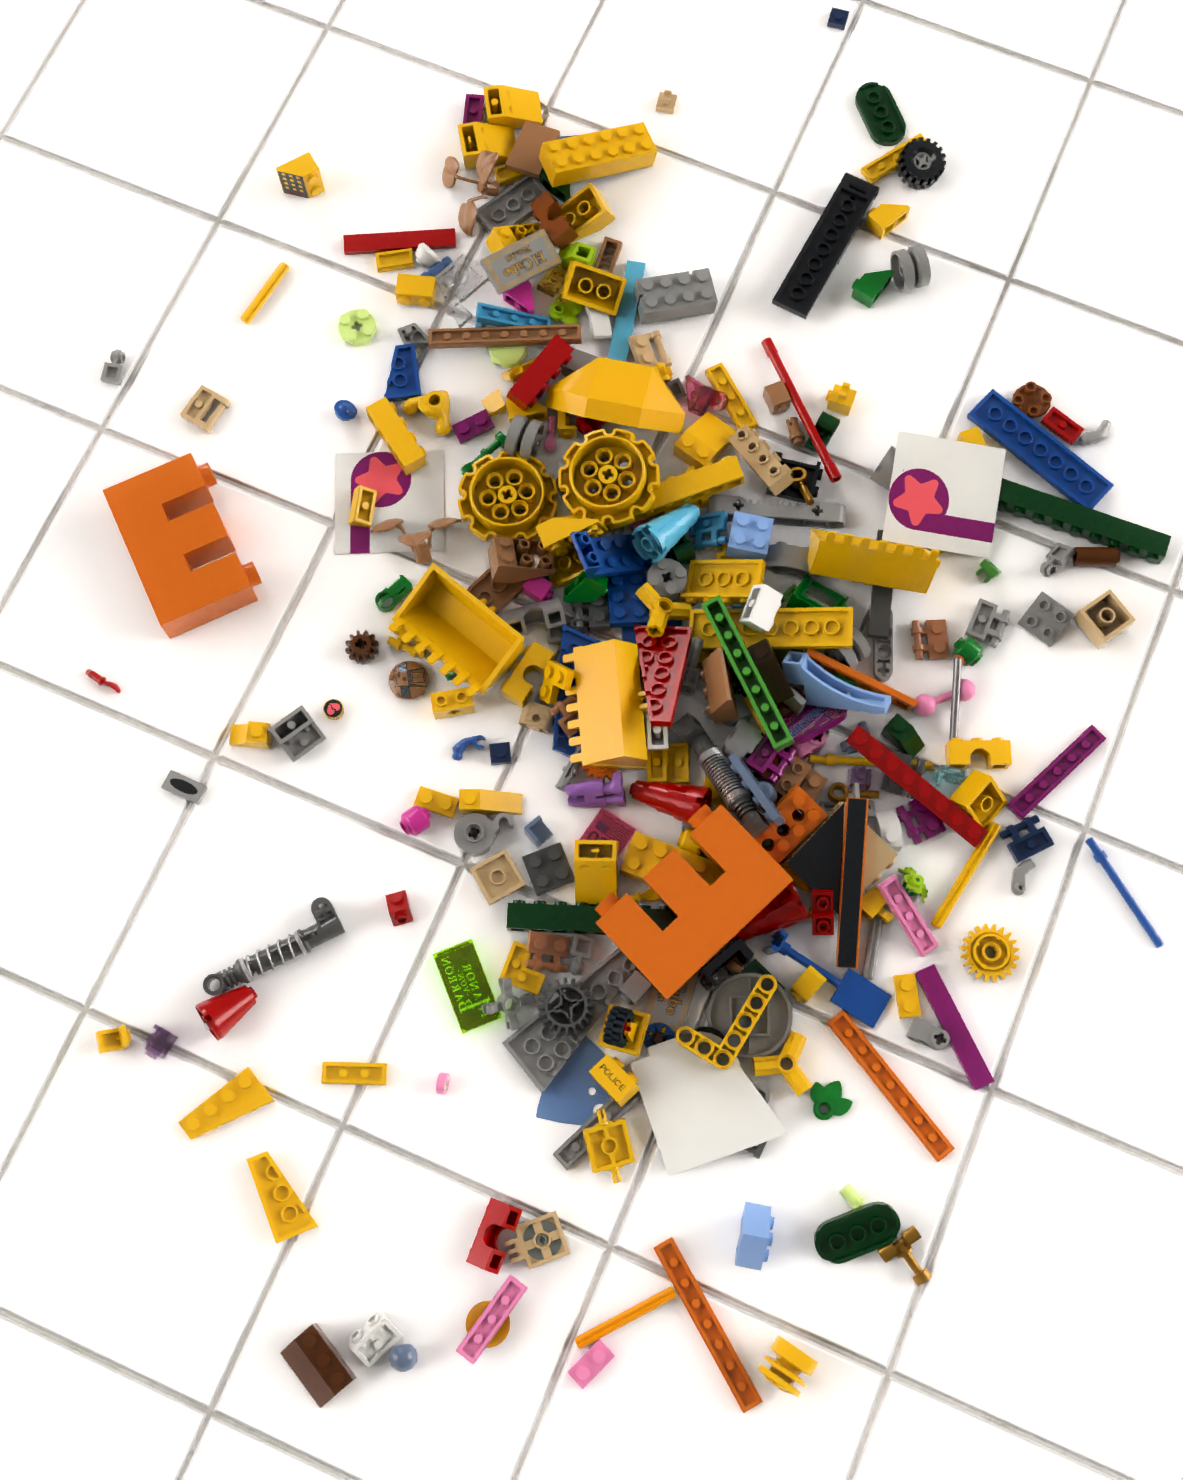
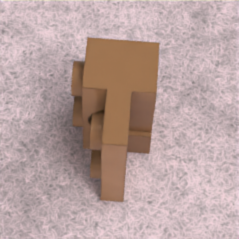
[774,755,828,812]

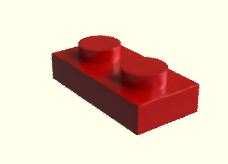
[1040,406,1084,446]

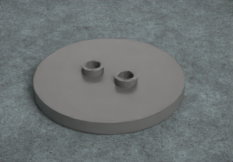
[707,973,793,1059]

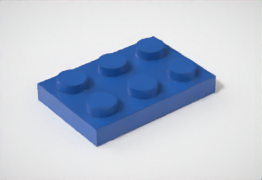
[607,572,650,628]

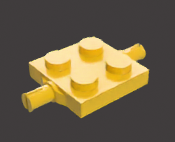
[582,1108,635,1184]

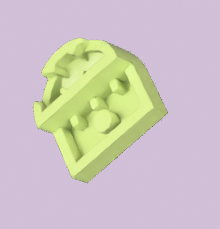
[487,346,528,369]

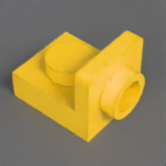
[558,411,577,440]

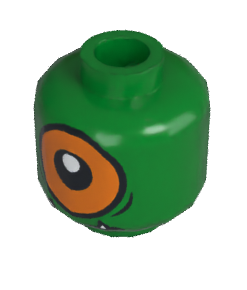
[952,637,983,667]

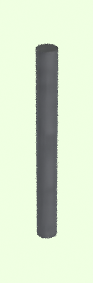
[949,658,962,740]

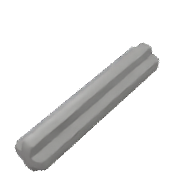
[862,918,883,980]

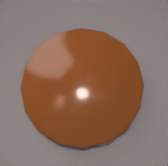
[1012,381,1052,419]

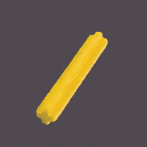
[240,262,289,324]

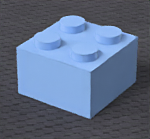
[725,511,774,561]

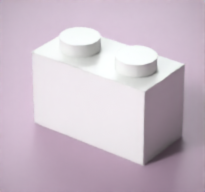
[739,584,783,633]

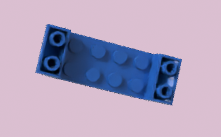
[570,531,672,579]

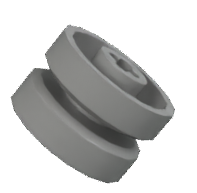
[890,244,931,293]
[504,414,544,463]
[822,626,871,669]

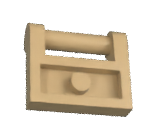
[627,330,672,367]
[180,385,231,434]

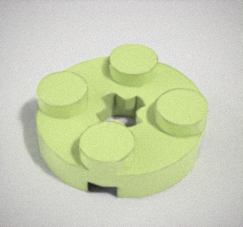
[338,308,377,347]

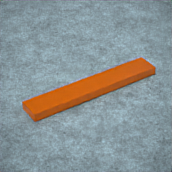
[803,649,918,712]

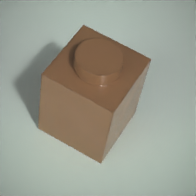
[763,380,791,415]

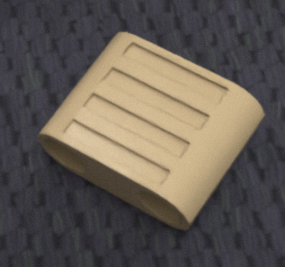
[518,700,555,734]

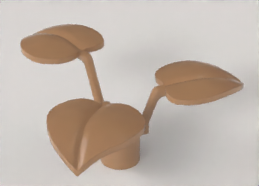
[442,150,500,237]
[370,517,462,564]

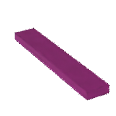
[1006,724,1107,821]
[915,964,994,1091]

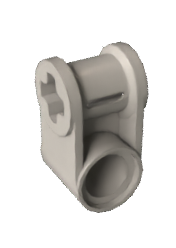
[906,1016,950,1050]

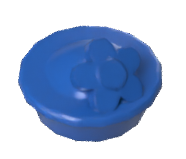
[334,400,357,421]

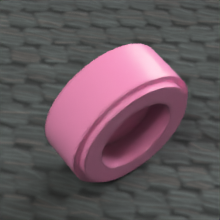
[436,1072,450,1095]

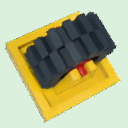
[597,1004,651,1057]

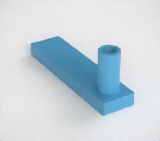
[475,302,551,327]

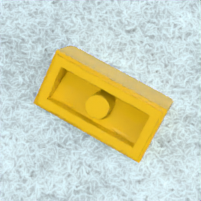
[348,485,377,528]

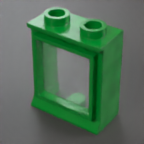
[786,574,849,608]

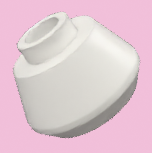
[415,243,439,268]

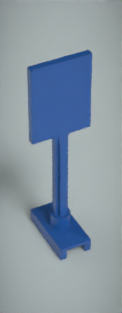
[762,930,892,1029]

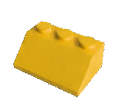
[562,260,627,316]

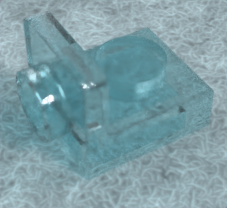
[932,764,966,789]

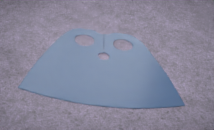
[536,1036,611,1125]

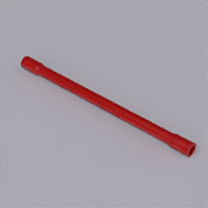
[761,337,842,483]

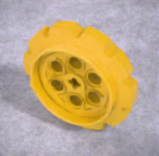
[558,428,660,527]
[458,451,558,542]

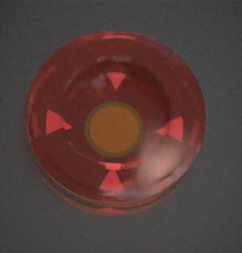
[708,391,728,411]

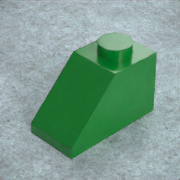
[851,270,894,309]
[563,570,608,603]

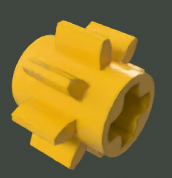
[652,363,673,383]

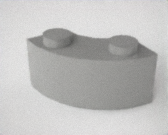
[765,541,819,579]

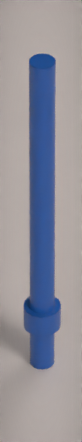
[1085,837,1164,948]

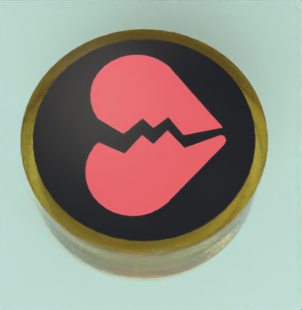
[323,699,344,720]

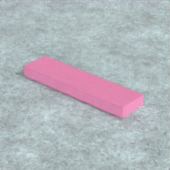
[877,874,939,957]
[456,1274,528,1365]

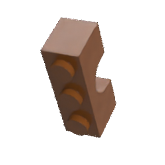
[530,190,579,251]

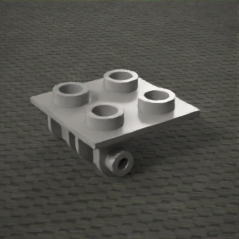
[1018,591,1075,647]

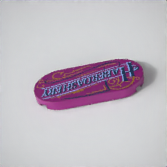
[782,704,848,745]

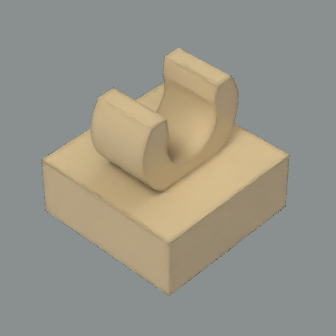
[656,89,677,114]

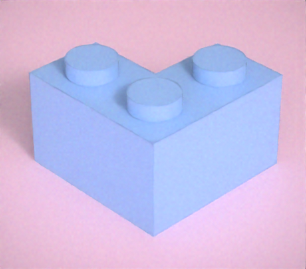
[735,1201,775,1271]

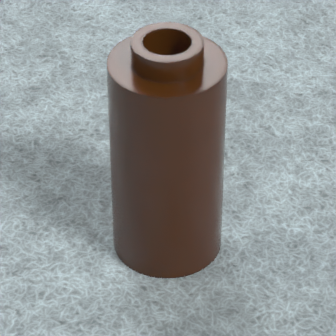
[1072,547,1121,567]

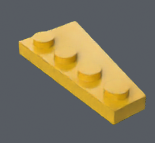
[178,1067,275,1140]
[246,1151,318,1244]

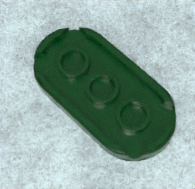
[855,82,906,146]
[814,1201,901,1264]

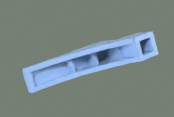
[782,651,891,715]

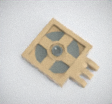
[504,1210,571,1270]

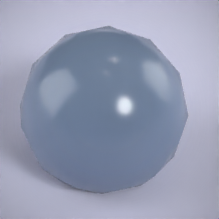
[389,1344,418,1372]

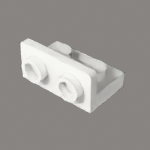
[348,1310,403,1368]

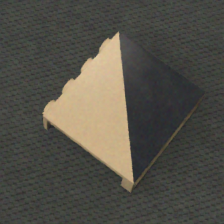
[783,801,898,915]

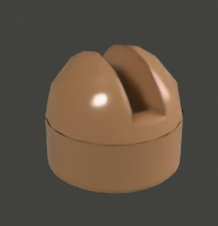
[725,955,744,974]

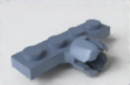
[728,752,786,827]

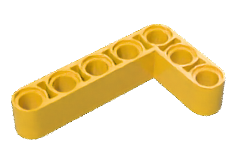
[676,974,777,1070]

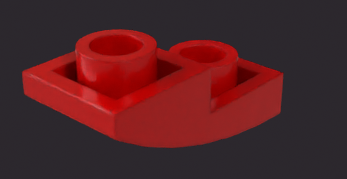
[811,889,834,936]

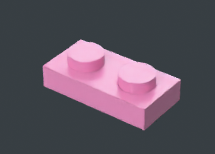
[567,1339,615,1389]

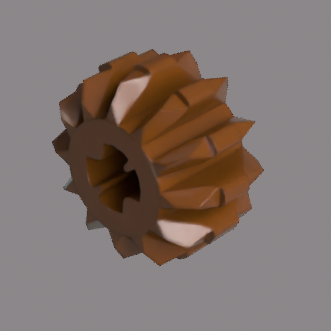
[345,630,379,664]

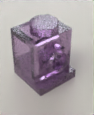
[847,765,872,790]
[144,1024,178,1060]

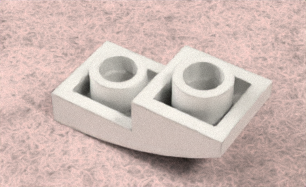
[585,307,612,339]

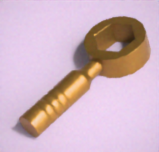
[790,467,814,506]
[827,782,880,804]

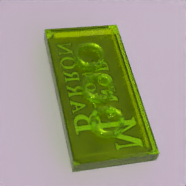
[432,939,502,1034]

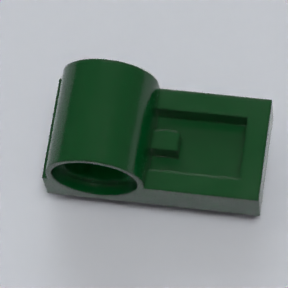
[805,411,840,453]
[669,535,696,566]

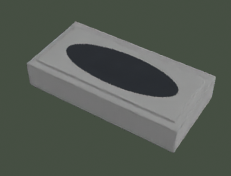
[161,770,208,806]

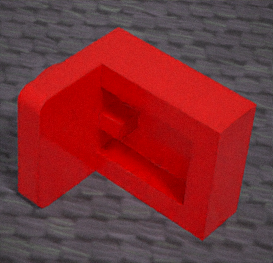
[576,417,606,435]
[385,890,414,926]

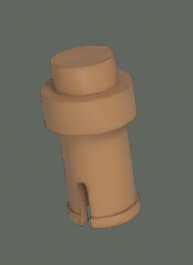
[786,417,805,447]

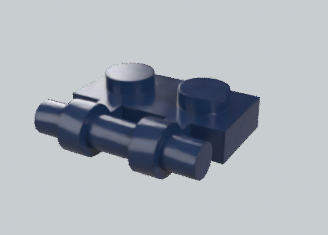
[999,815,1055,864]

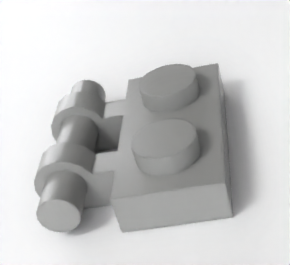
[964,598,1011,648]

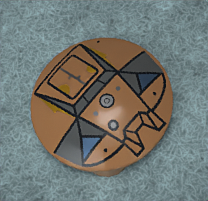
[389,661,429,700]

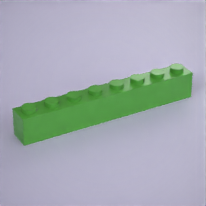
[701,595,795,753]

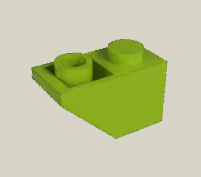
[558,242,596,269]

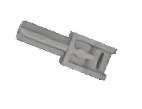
[680,637,704,696]

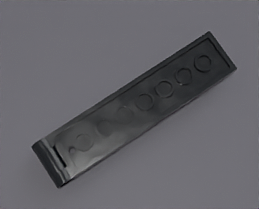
[772,172,880,320]

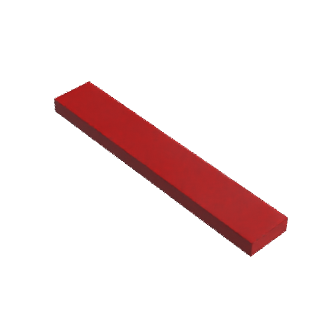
[343,228,456,255]

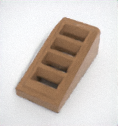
[594,236,623,273]

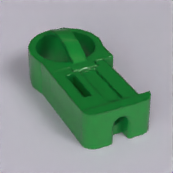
[375,575,413,613]

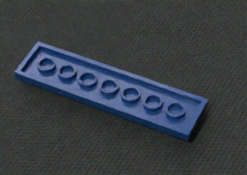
[967,389,1114,509]

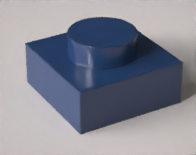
[827,7,849,31]
[489,742,512,766]

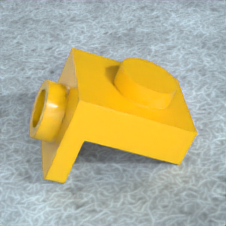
[95,1025,131,1054]

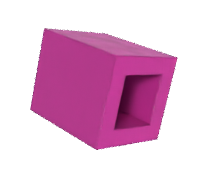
[522,577,554,603]

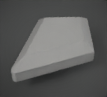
[397,322,428,346]

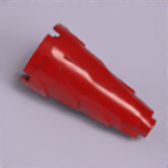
[629,780,712,825]
[731,882,810,941]

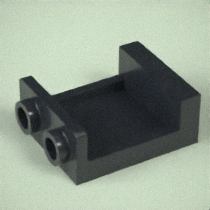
[765,451,823,503]
[699,938,754,992]

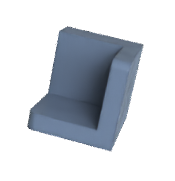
[523,815,553,849]

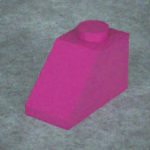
[503,281,534,314]

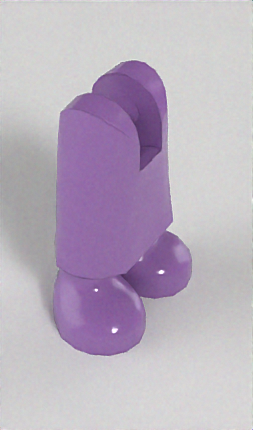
[565,771,626,808]

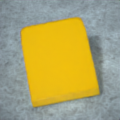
[481,389,506,417]

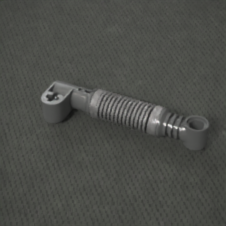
[672,712,770,839]

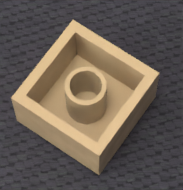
[1072,589,1136,649]

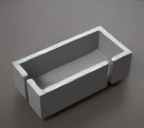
[633,268,718,325]

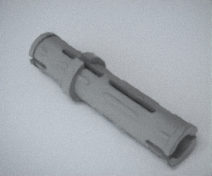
[555,745,582,792]

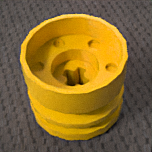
[757,1335,819,1397]

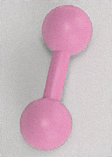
[913,679,975,717]

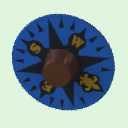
[643,1022,675,1050]

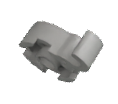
[453,813,514,857]

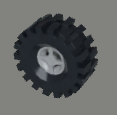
[896,137,946,190]

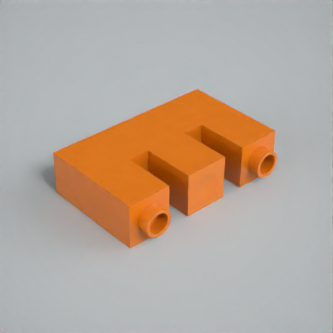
[102,453,262,639]
[594,804,793,1000]

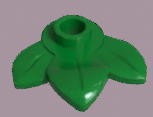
[810,1081,853,1120]

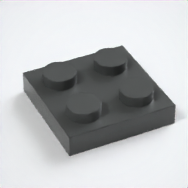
[522,842,575,896]

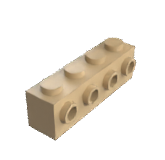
[727,424,794,496]

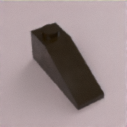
[747,638,795,705]

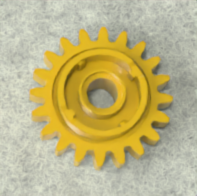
[960,923,1020,983]

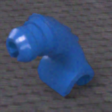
[452,735,486,761]

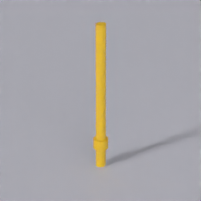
[809,753,933,770]

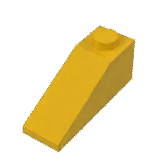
[459,789,523,815]

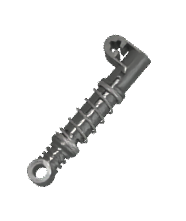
[203,897,345,996]

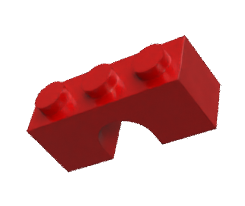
[466,1197,523,1275]

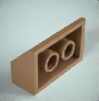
[700,647,739,724]

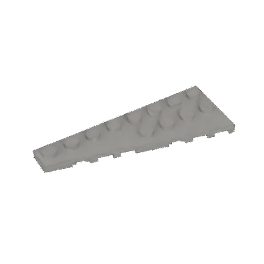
[502,948,636,1093]

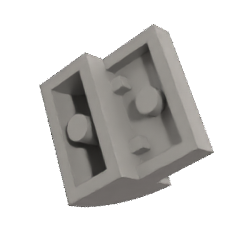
[269,705,327,763]

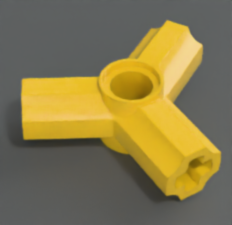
[635,582,692,638]
[752,1030,813,1097]

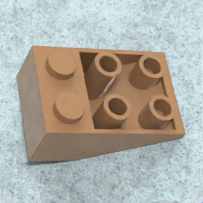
[487,536,556,583]

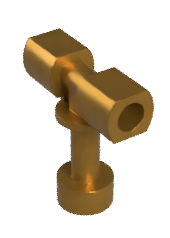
[877,1225,932,1286]

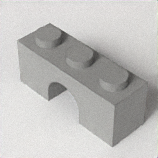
[501,597,566,636]

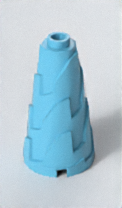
[632,503,700,563]

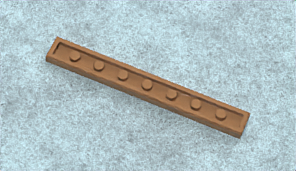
[428,324,582,349]

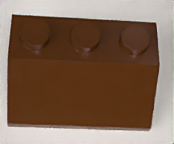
[280,1323,357,1409]

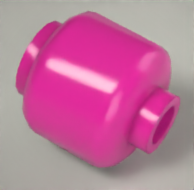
[399,805,431,836]

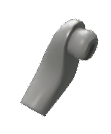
[1079,420,1111,446]
[1011,858,1036,896]

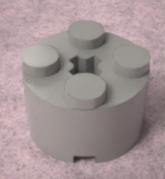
[870,445,904,491]
[647,558,687,602]
[721,719,765,763]

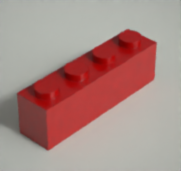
[506,334,574,411]

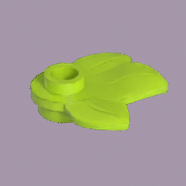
[548,294,584,324]

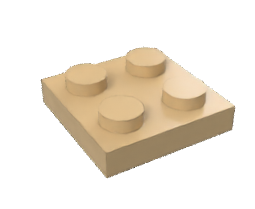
[470,849,526,906]

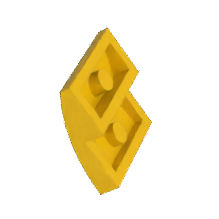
[646,742,691,784]

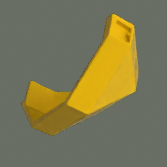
[545,357,686,434]

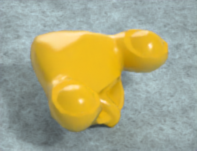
[402,390,452,436]

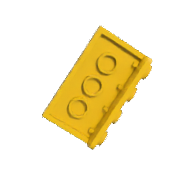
[680,559,766,606]

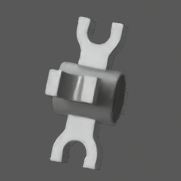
[481,977,536,1031]

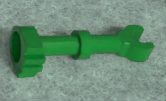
[460,431,506,475]

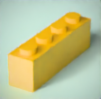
[365,397,427,476]

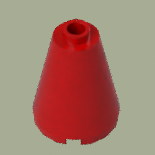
[195,985,258,1041]

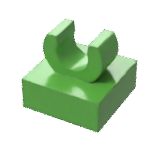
[976,559,1002,583]

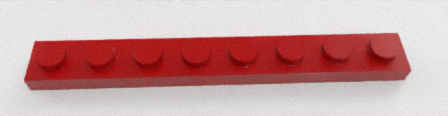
[845,725,988,848]

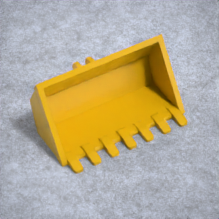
[807,528,941,594]
[388,562,525,697]
[562,639,648,770]

